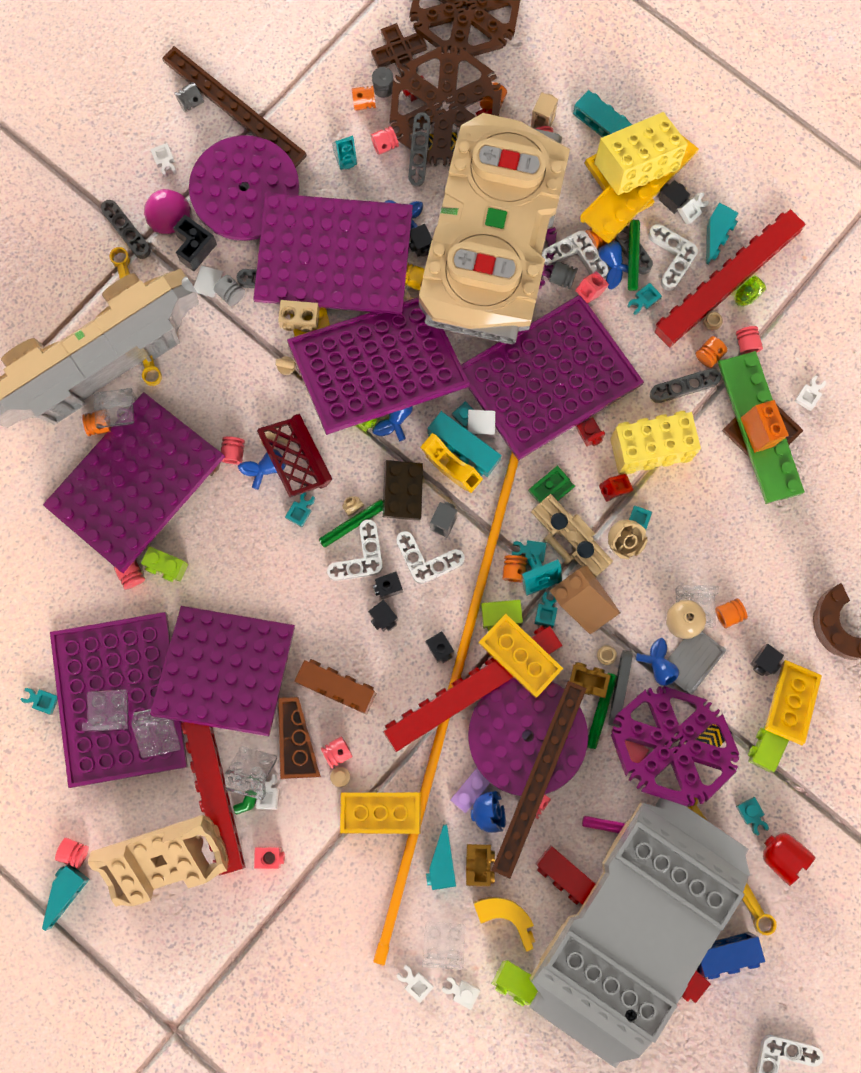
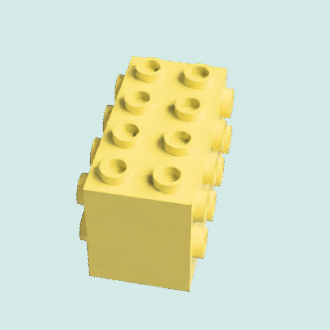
[595,112,688,195]
[610,411,701,475]

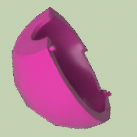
[144,189,191,234]

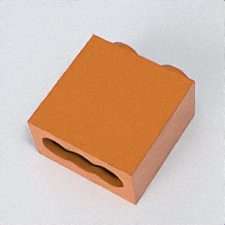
[741,400,789,453]

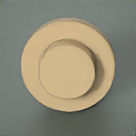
[704,312,723,330]
[597,645,617,665]
[330,767,350,787]

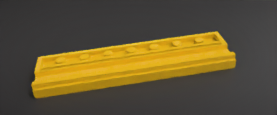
[580,136,699,244]

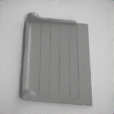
[667,631,726,695]

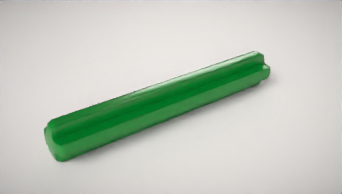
[628,220,640,291]
[319,499,383,547]
[587,673,617,749]

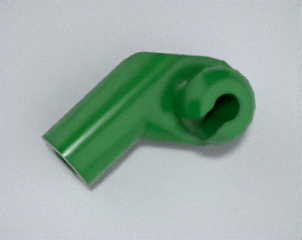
[233,788,257,815]

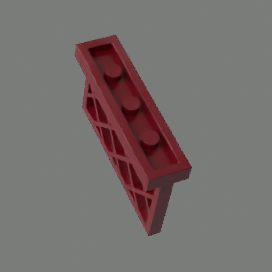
[257,414,332,498]

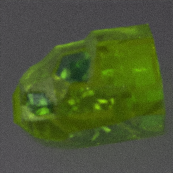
[735,276,766,306]

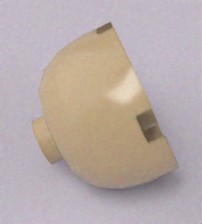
[608,519,648,559]
[666,600,706,639]

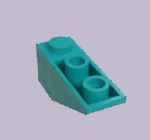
[332,136,357,170]
[706,202,738,265]

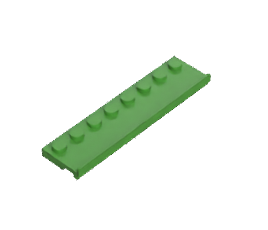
[718,351,805,504]

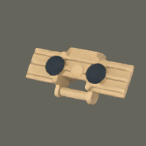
[531,494,613,577]

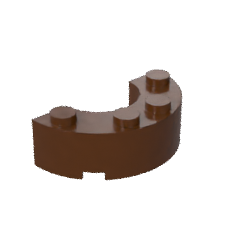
[813,583,861,660]

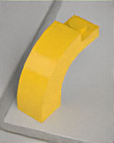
[420,433,483,493]
[473,897,535,952]

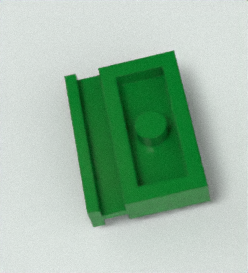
[528,465,575,504]

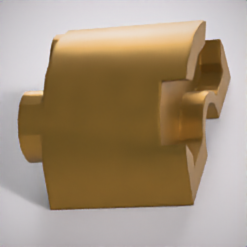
[569,662,611,698]
[466,844,495,886]

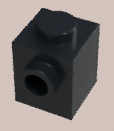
[659,180,690,214]
[409,224,433,257]
[372,572,403,600]
[368,599,398,632]
[425,631,454,663]
[750,644,784,676]

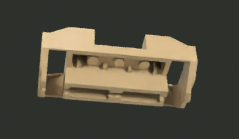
[88,815,229,907]

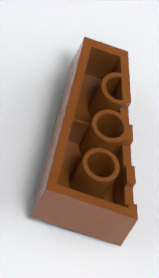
[294,659,377,715]
[278,697,321,779]

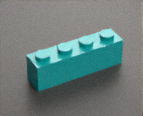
[573,90,633,138]
[427,411,502,477]

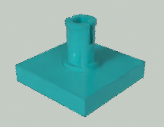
[522,555,562,596]

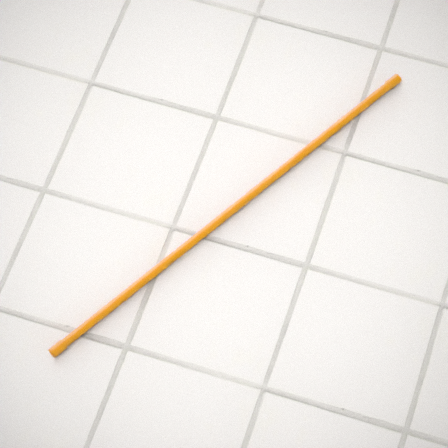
[373,452,519,965]

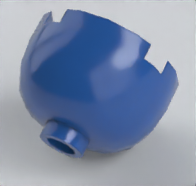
[471,791,506,833]

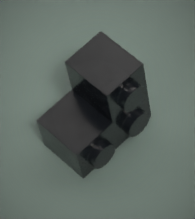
[173,215,217,271]

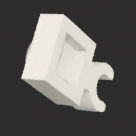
[150,143,176,178]
[677,193,709,224]
[795,376,826,411]
[256,774,279,809]
[397,965,434,1003]
[442,977,480,1010]

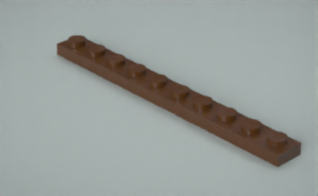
[162,46,307,168]
[491,681,587,879]

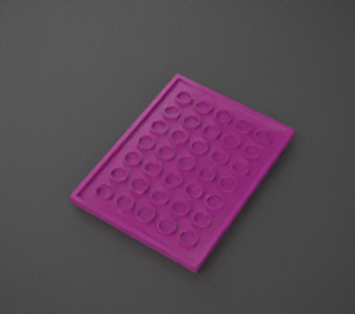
[253,193,413,314]
[461,295,644,461]
[287,297,469,435]
[43,392,225,573]
[50,612,188,788]

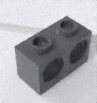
[430,502,458,538]

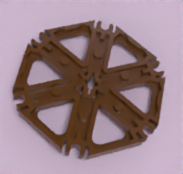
[409,0,520,57]
[389,45,502,167]

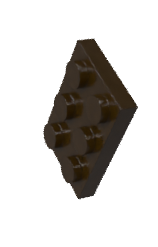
[382,460,423,520]

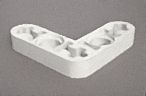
[649,224,698,291]
[542,231,608,278]
[327,520,383,581]
[396,531,465,584]
[756,1035,823,1073]

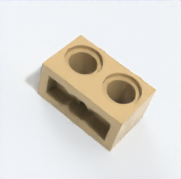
[530,92,558,129]
[278,300,320,332]

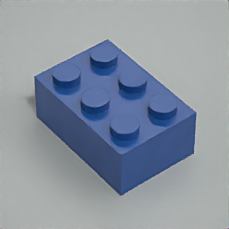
[697,932,765,979]

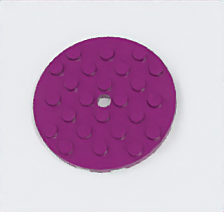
[189,135,300,241]
[468,678,588,796]

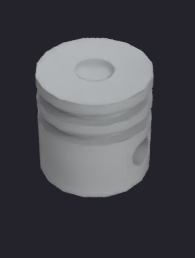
[214,275,245,306]

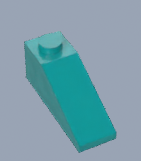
[426,824,456,890]
[42,865,90,931]

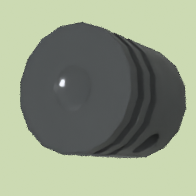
[372,67,394,98]
[174,82,204,113]
[549,261,578,289]

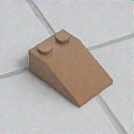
[550,565,621,634]

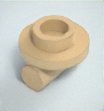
[275,356,296,375]
[343,496,364,517]

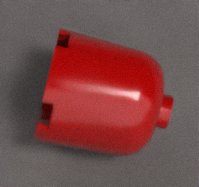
[763,833,816,886]

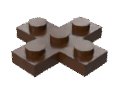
[371,23,427,77]

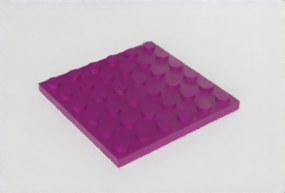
[150,606,295,736]

